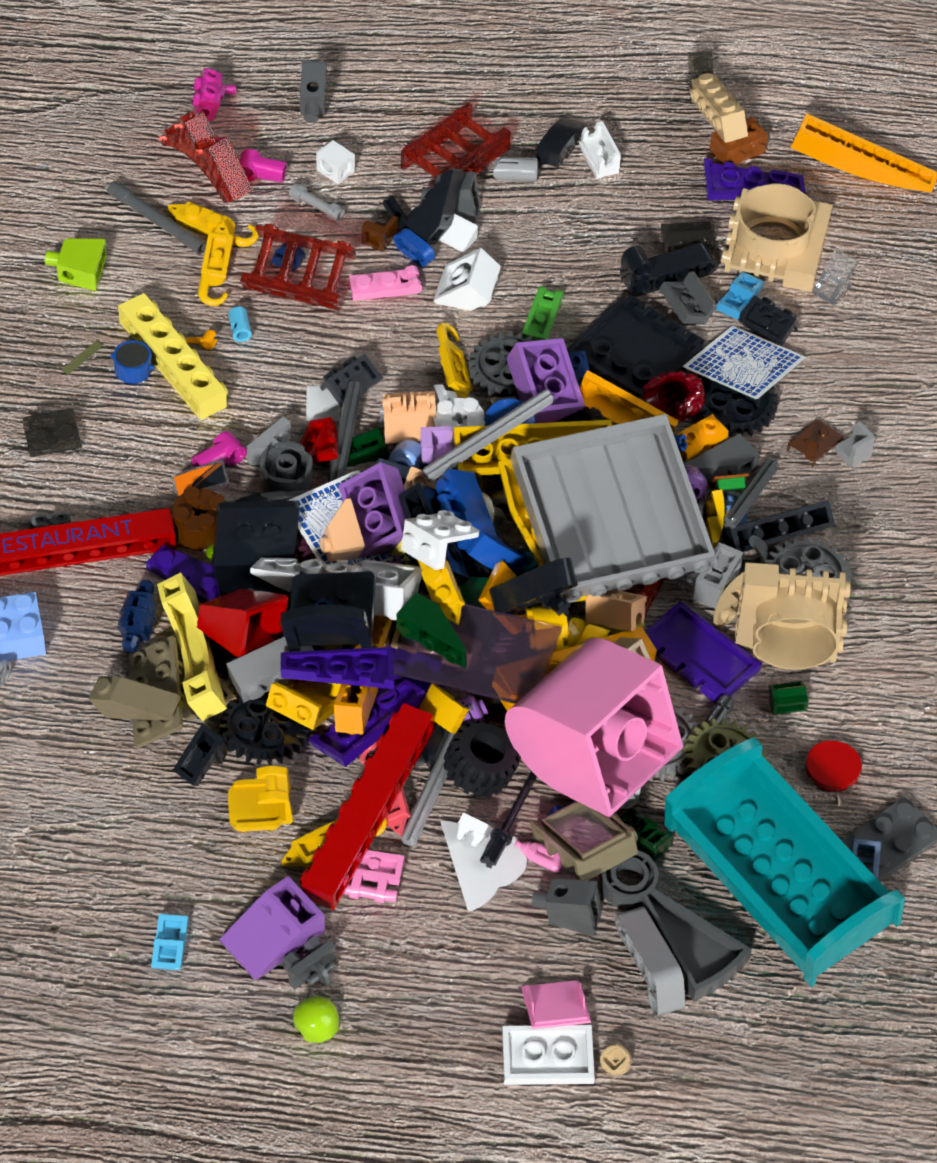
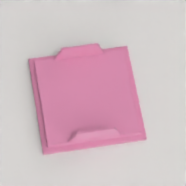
[521,980,591,1029]

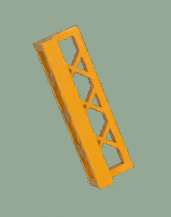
[579,370,679,433]

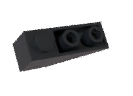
[405,168,464,245]

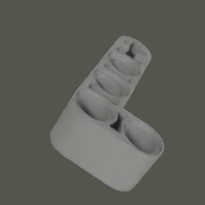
[614,906,685,1017]

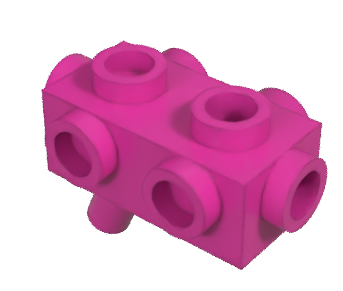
[192,68,236,122]

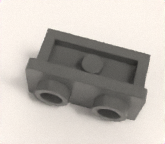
[660,272,717,324]

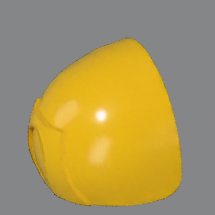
[565,617,610,647]

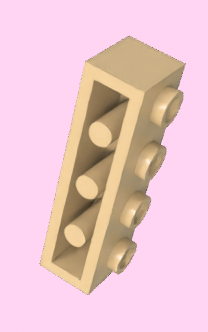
[690,73,748,143]

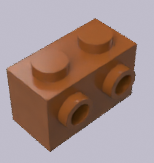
[709,117,768,165]

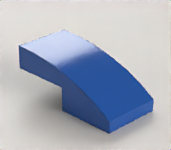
[466,531,528,574]

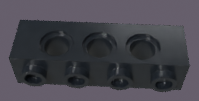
[398,482,470,587]
[722,500,836,552]

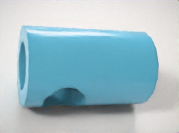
[228,306,252,342]

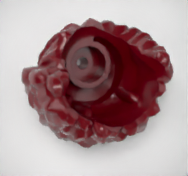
[642,370,705,423]

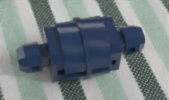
[118,580,159,653]

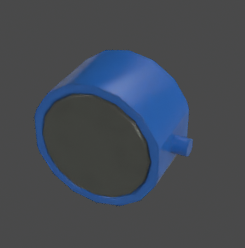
[110,340,155,384]

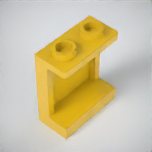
[266,679,341,730]

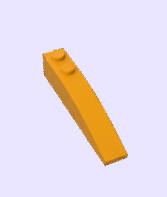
[790,113,937,193]
[334,615,395,734]

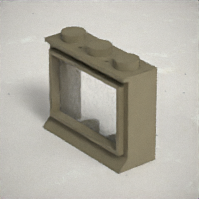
[530,801,638,881]

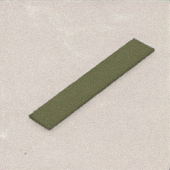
[61,340,103,375]

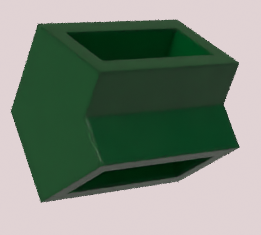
[768,681,809,715]

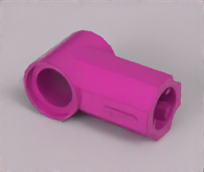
[235,149,287,183]
[191,431,247,469]

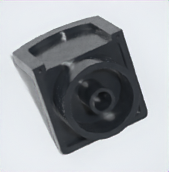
[211,495,299,602]
[280,571,376,651]

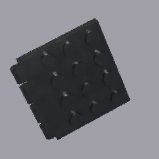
[567,295,705,400]

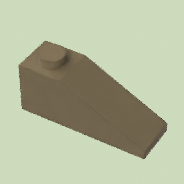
[88,676,181,721]

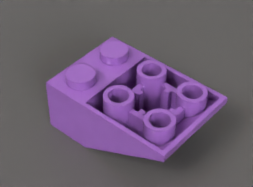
[220,876,325,981]

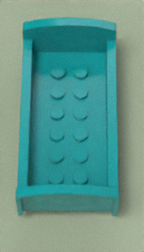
[664,737,905,987]

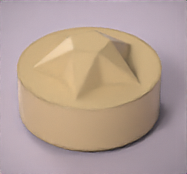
[600,1044,632,1076]

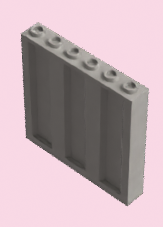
[510,414,716,603]

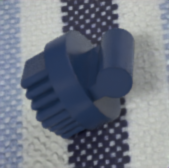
[271,240,306,272]

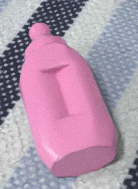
[515,840,563,873]

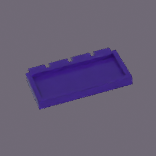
[645,601,762,703]

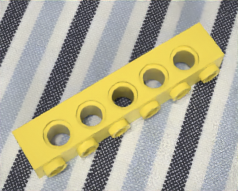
[118,293,228,420]

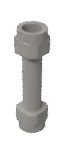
[289,183,345,223]

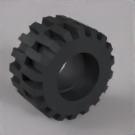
[443,720,521,797]

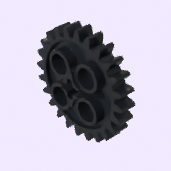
[696,376,778,438]
[219,692,310,766]

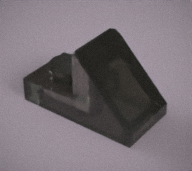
[686,51,713,100]

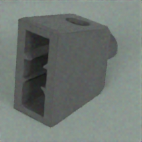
[300,61,327,123]
[421,172,481,223]
[532,878,602,936]

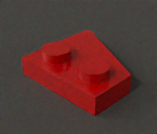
[299,417,338,463]

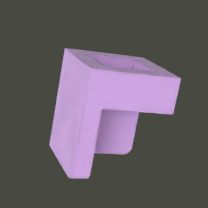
[420,426,453,464]

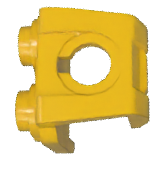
[228,766,293,832]

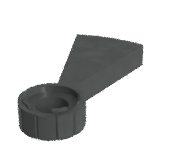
[599,850,752,1002]

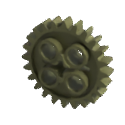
[681,718,771,774]

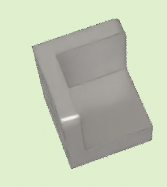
[835,421,875,468]

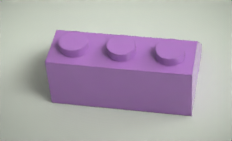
[506,338,585,423]
[338,462,407,558]

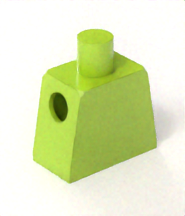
[45,238,107,291]

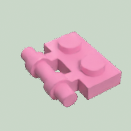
[344,850,404,903]

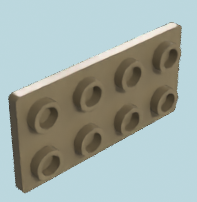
[128,636,197,748]

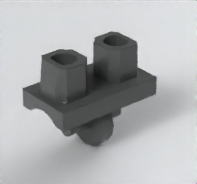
[283,936,336,990]

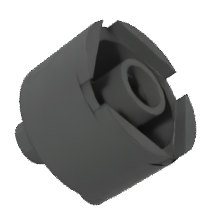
[259,441,313,492]

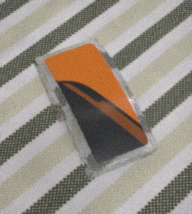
[171,460,230,499]

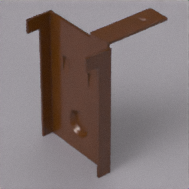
[786,419,843,468]

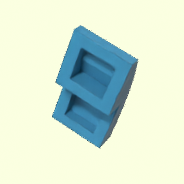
[716,272,764,320]

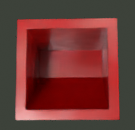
[197,589,288,658]

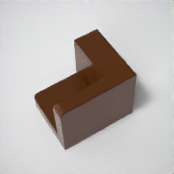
[362,215,398,252]

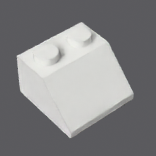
[433,248,501,311]

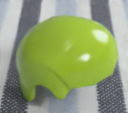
[293,995,340,1043]

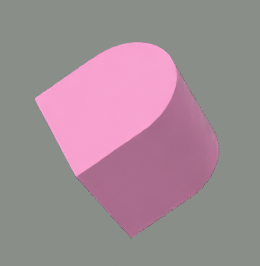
[505,638,683,817]

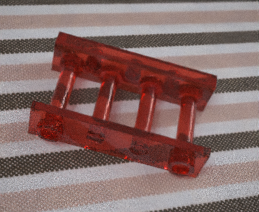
[401,102,511,178]
[240,224,356,311]

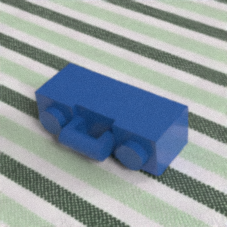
[436,469,497,550]

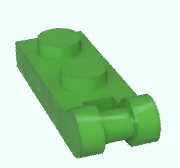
[522,286,564,341]

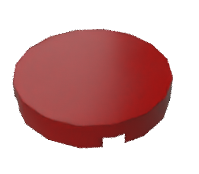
[805,740,862,792]

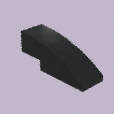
[536,117,587,168]

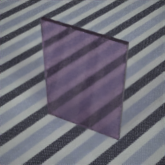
[393,594,562,704]

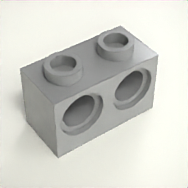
[693,542,743,608]

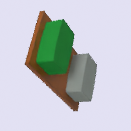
[709,473,749,494]

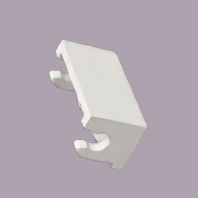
[579,121,621,179]

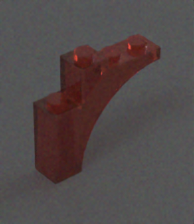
[158,111,253,203]

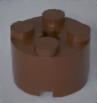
[172,487,225,551]

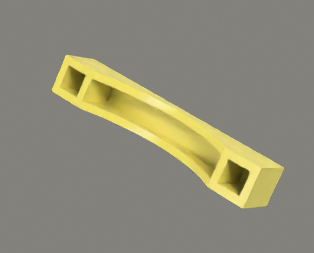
[157,573,227,721]

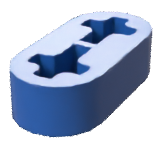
[393,228,435,267]

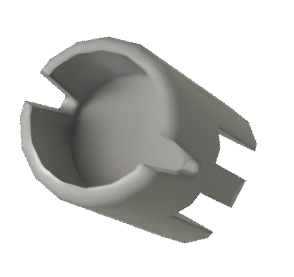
[493,157,538,182]

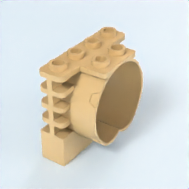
[721,183,833,292]
[734,562,850,670]

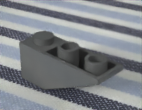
[683,433,759,484]

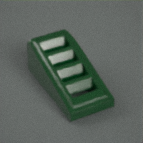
[347,427,390,466]
[620,808,674,862]

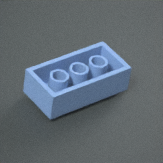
[0,592,46,661]

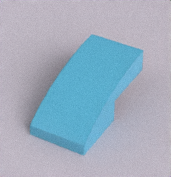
[151,914,189,971]

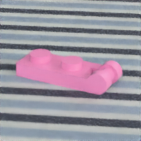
[349,265,422,301]

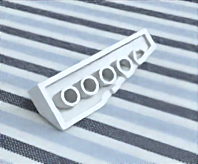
[250,558,422,620]

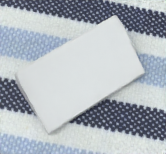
[439,214,478,253]

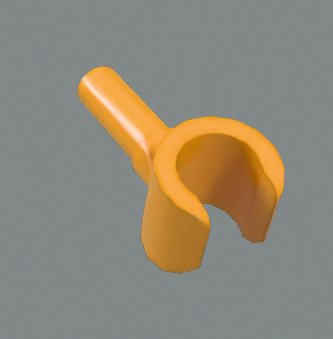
[185,330,218,350]

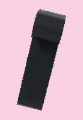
[620,243,719,297]
[489,557,578,617]

